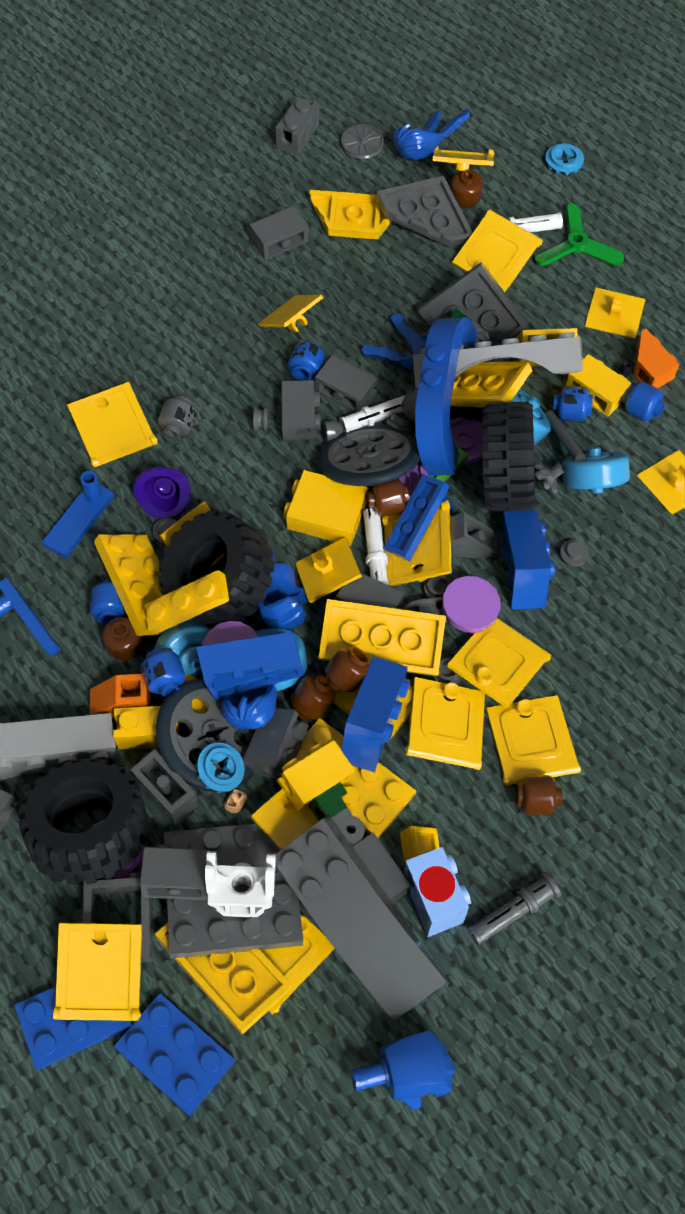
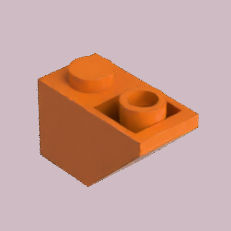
[633,329,680,388]
[90,674,151,718]

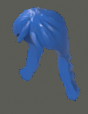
[393,109,470,160]
[361,313,428,372]
[221,683,277,731]

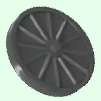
[341,124,384,159]

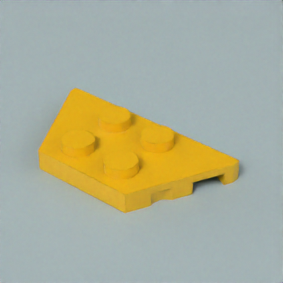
[310,190,392,240]

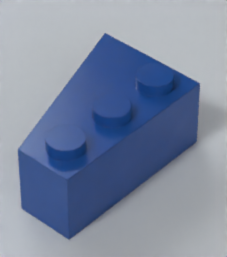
[501,510,555,610]
[196,631,305,700]
[341,657,410,773]

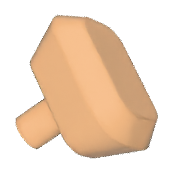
[223,789,247,813]

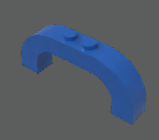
[415,317,477,475]

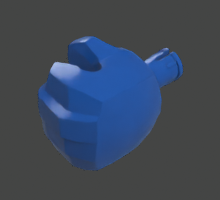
[256,551,308,631]
[350,1031,456,1110]

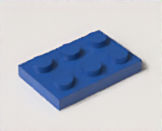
[14,986,133,1070]
[114,993,235,1116]

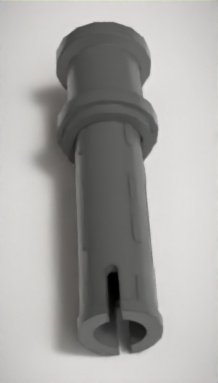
[467,872,561,946]

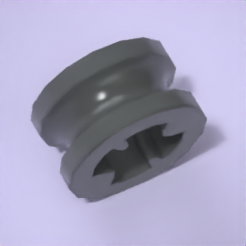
[253,407,269,431]

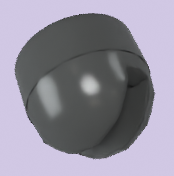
[323,420,343,443]

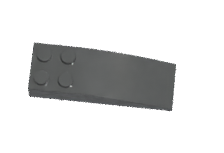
[276,817,448,1021]

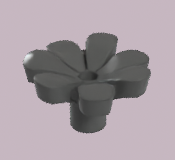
[534,462,565,494]

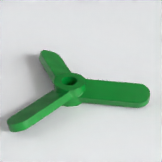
[535,203,624,266]

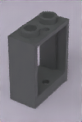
[83,873,153,963]

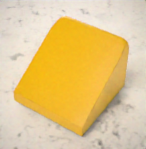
[400,826,440,863]

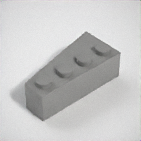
[0,713,116,780]

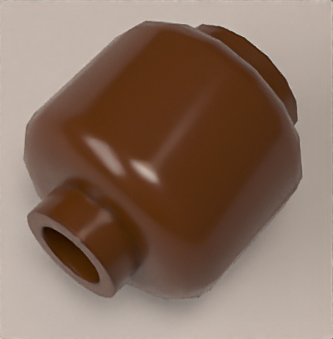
[450,170,483,208]
[367,479,409,517]
[102,617,143,661]
[325,647,370,692]
[291,675,335,720]
[516,775,563,816]

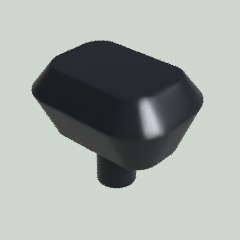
[613,361,633,378]

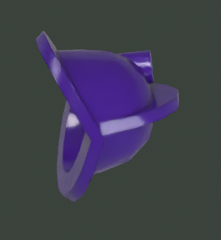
[133,467,191,519]

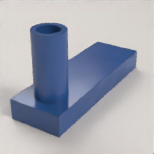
[42,471,115,559]
[383,474,455,562]
[0,577,61,657]

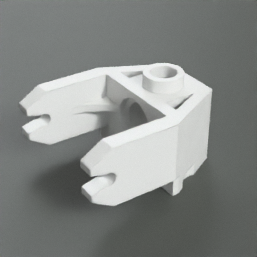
[205,851,276,917]

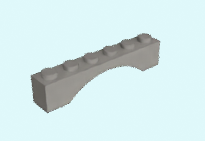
[413,332,584,388]

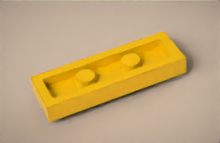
[145,570,229,634]

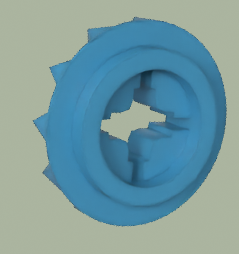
[545,143,584,176]
[195,743,245,793]

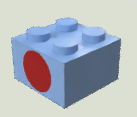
[403,847,471,937]

